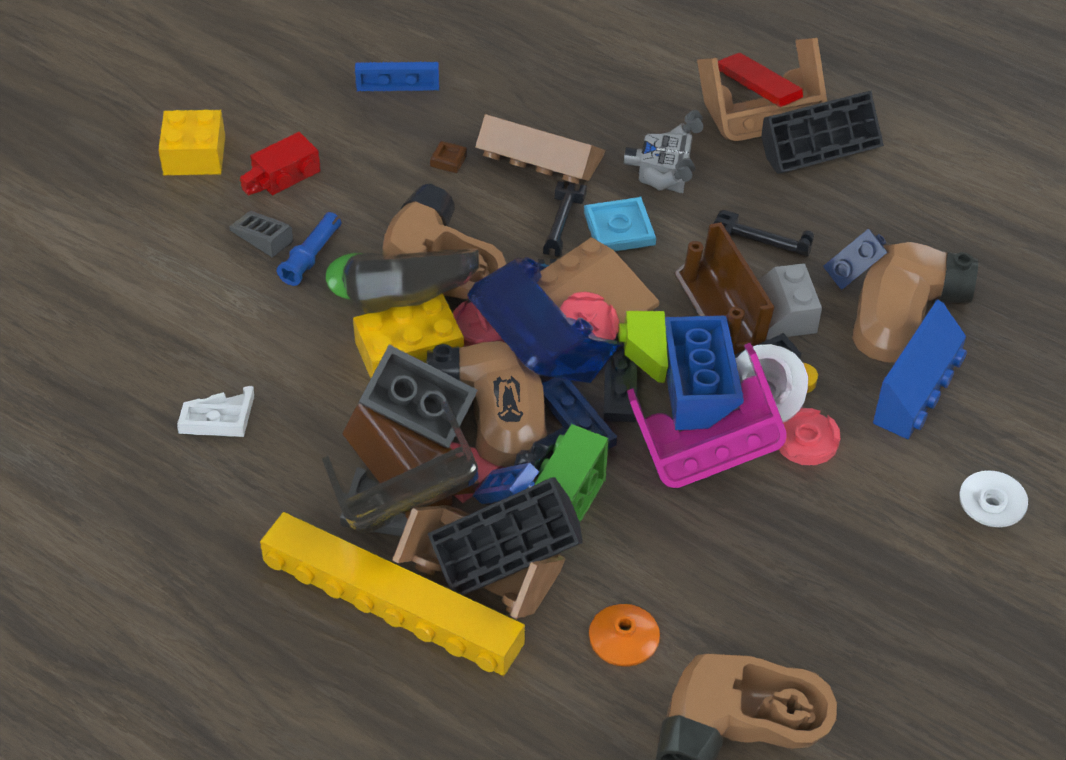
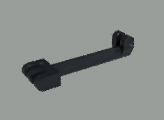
[543,181,587,257]
[713,210,814,257]

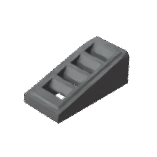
[229,210,293,258]

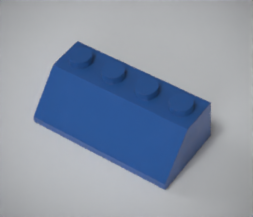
[873,300,967,439]
[665,316,744,430]

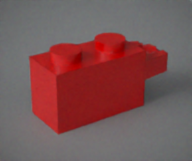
[240,132,321,196]

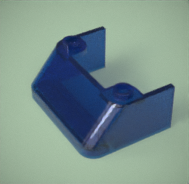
[467,257,619,383]

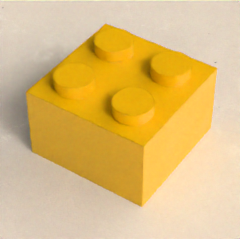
[158,110,225,175]

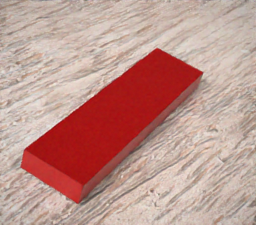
[718,52,803,107]

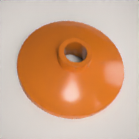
[589,604,660,666]

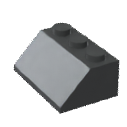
[359,344,478,449]

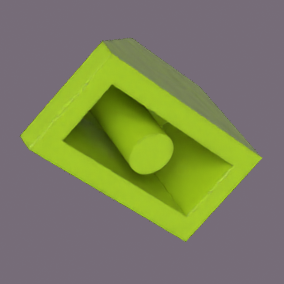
[618,311,668,383]

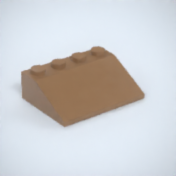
[503,237,659,368]

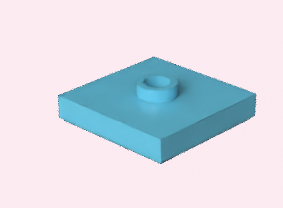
[584,197,656,251]

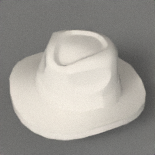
[735,344,808,422]

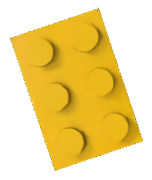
[353,293,464,378]

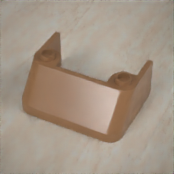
[697,38,827,141]
[392,505,565,619]

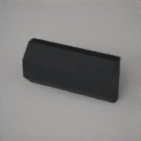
[761,91,884,174]
[428,477,583,596]

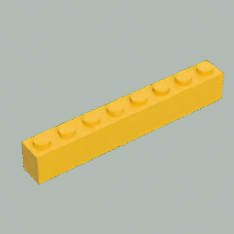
[260,512,525,676]

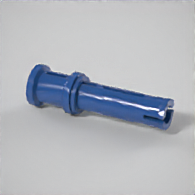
[276,212,341,286]

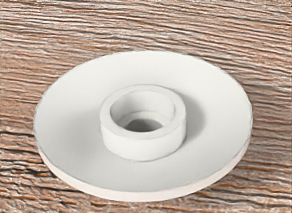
[959,471,1028,527]

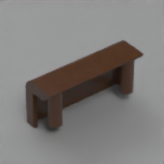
[674,222,774,355]
[342,404,479,520]

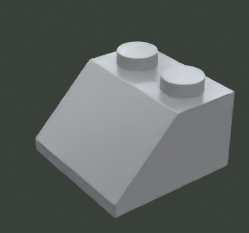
[758,263,822,340]

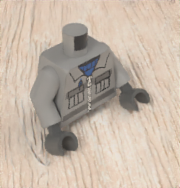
[624,110,703,193]

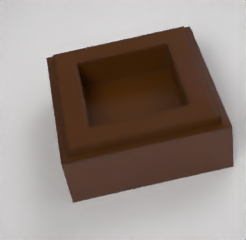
[430,141,467,173]

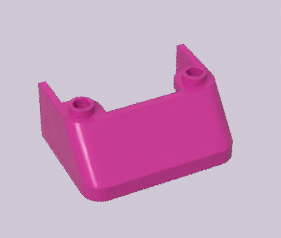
[627,343,787,488]

